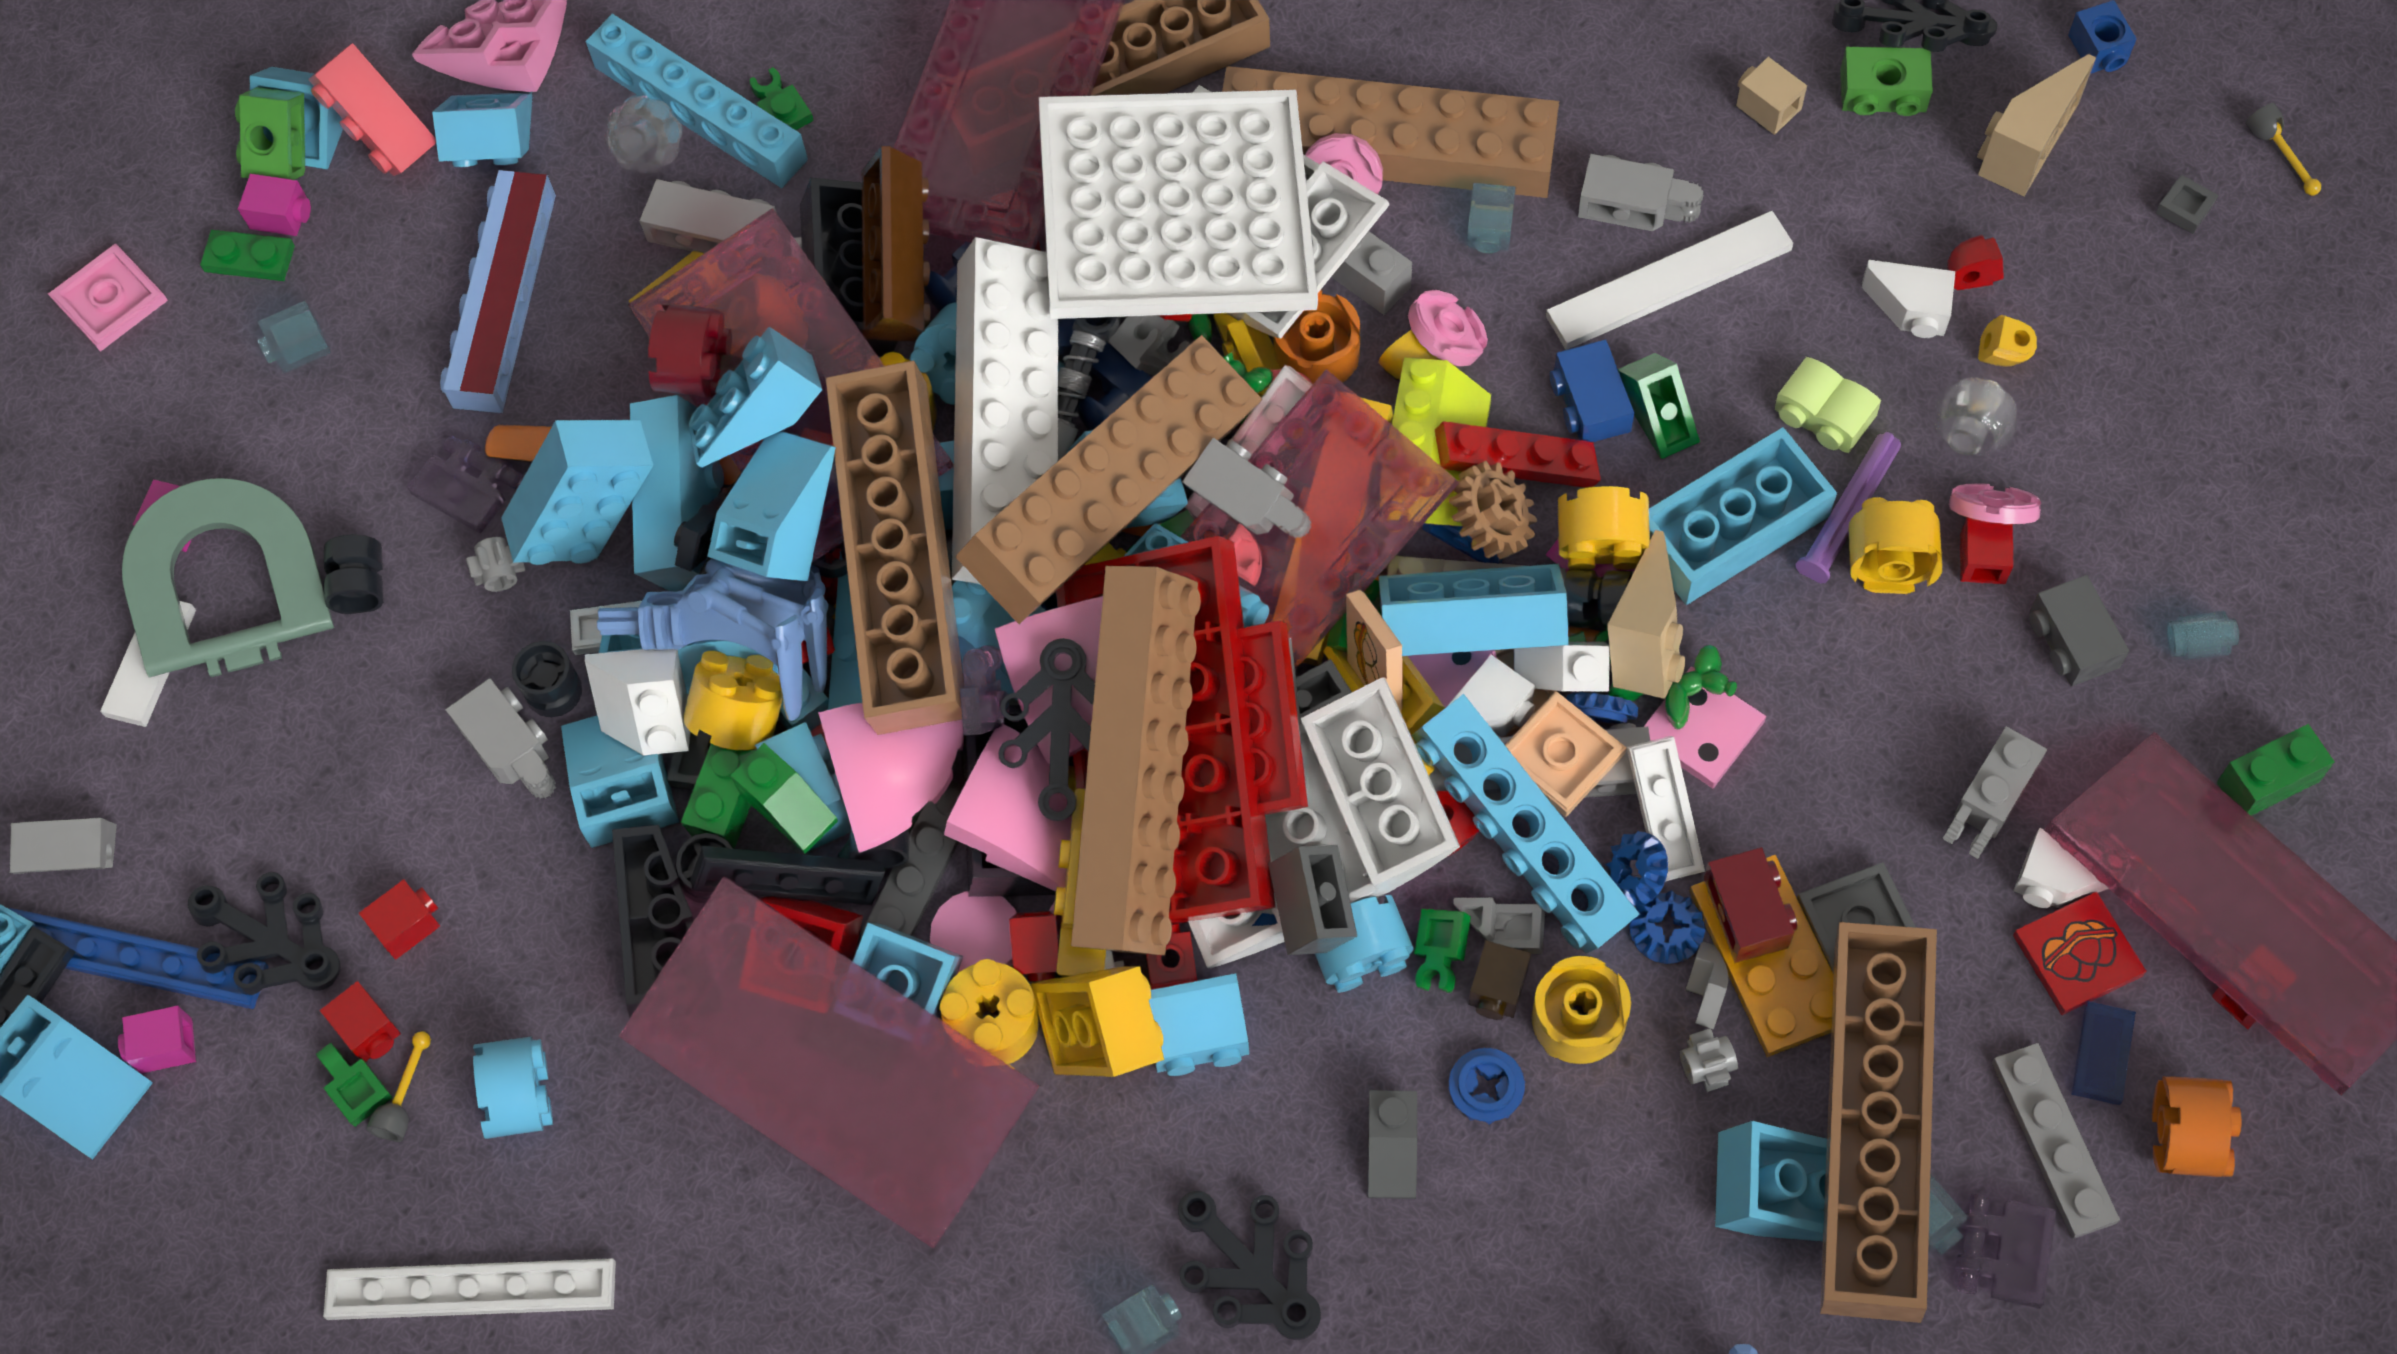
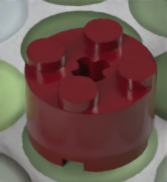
[648,303,732,398]

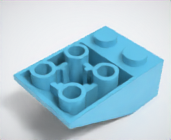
[689,327,822,467]
[708,431,836,581]
[561,715,679,848]
[0,995,153,1160]

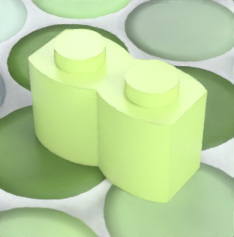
[1775,357,1881,453]

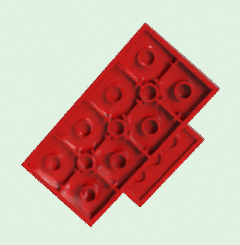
[1056,536,1308,924]

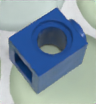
[2068,0,2137,74]

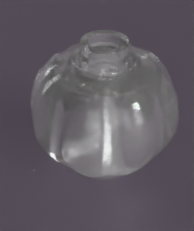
[604,95,683,175]
[1935,377,2017,456]

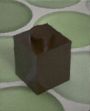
[1468,940,1531,1020]

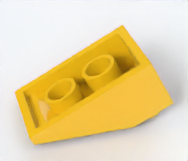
[1031,966,1164,1077]

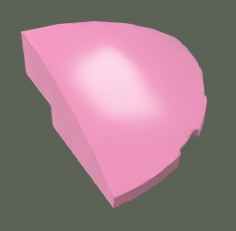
[412,0,567,92]
[995,596,1103,764]
[818,703,965,853]
[944,722,1072,891]

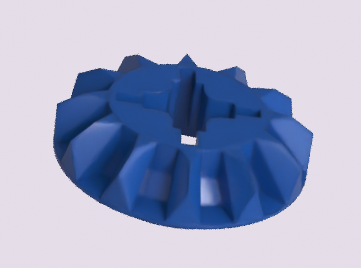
[1566,692,1638,724]
[1604,831,1668,906]
[1630,890,1706,964]
[1449,1048,1525,1125]

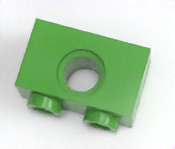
[1840,47,1933,116]
[235,87,305,180]

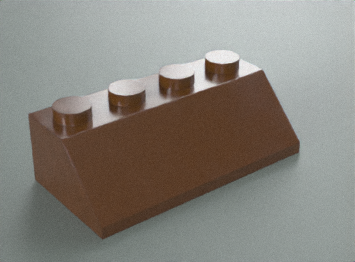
[862,146,930,341]

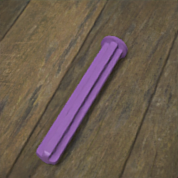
[1796,432,1901,583]

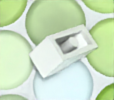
[1862,260,1955,338]
[1514,642,1609,691]
[1448,655,1536,737]
[2014,828,2130,908]

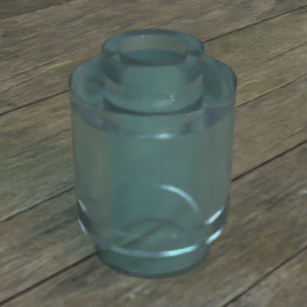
[2167,610,2239,660]

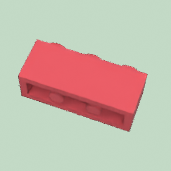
[308,43,436,176]

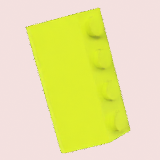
[1381,357,1491,526]

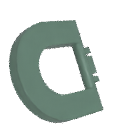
[122,478,334,678]

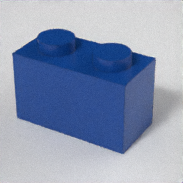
[1549,340,1634,442]

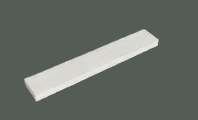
[1546,211,1793,350]
[323,1259,616,1320]

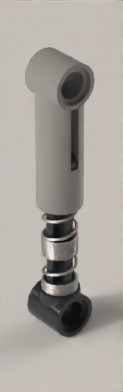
[1058,317,1121,461]

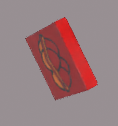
[2013,891,2147,1015]

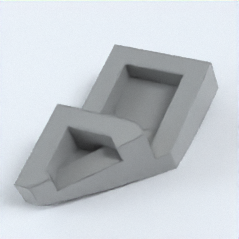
[1453,898,1545,954]
[1686,942,1728,1029]

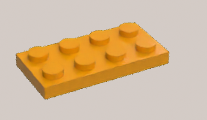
[1689,854,1834,1057]

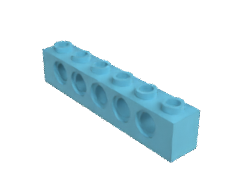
[585,14,808,188]
[1411,694,1639,953]

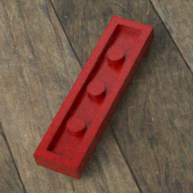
[1435,421,1601,488]

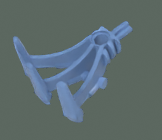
[597,558,828,721]

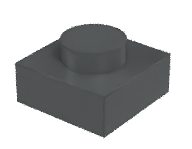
[2156,174,2219,234]

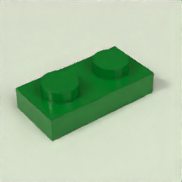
[200,230,295,281]

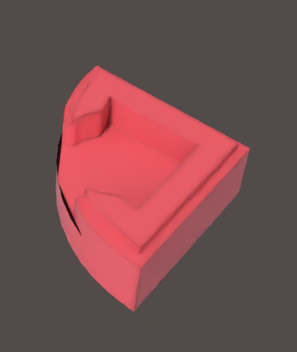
[1229,523,1262,587]

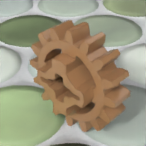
[1449,461,1537,559]

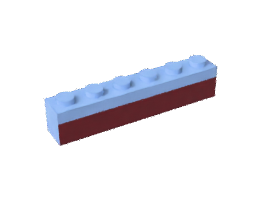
[440,170,556,413]

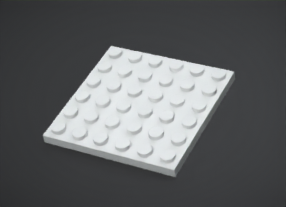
[1039,90,1318,319]

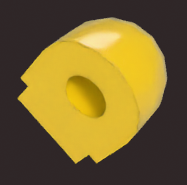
[1978,315,2037,367]
[1379,330,1440,380]

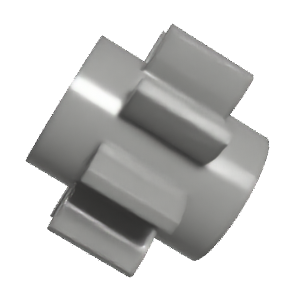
[466,537,525,592]
[1680,1028,1738,1092]

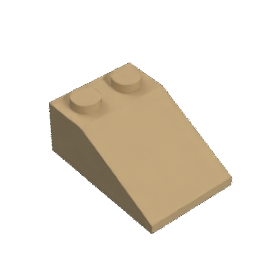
[1977,54,2096,196]
[1608,530,1685,699]

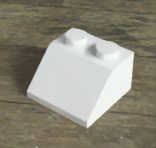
[585,649,690,755]

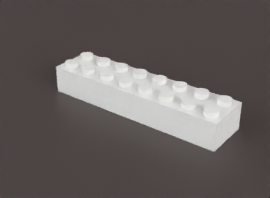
[952,237,1058,584]

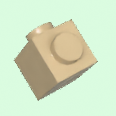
[1736,57,1807,135]

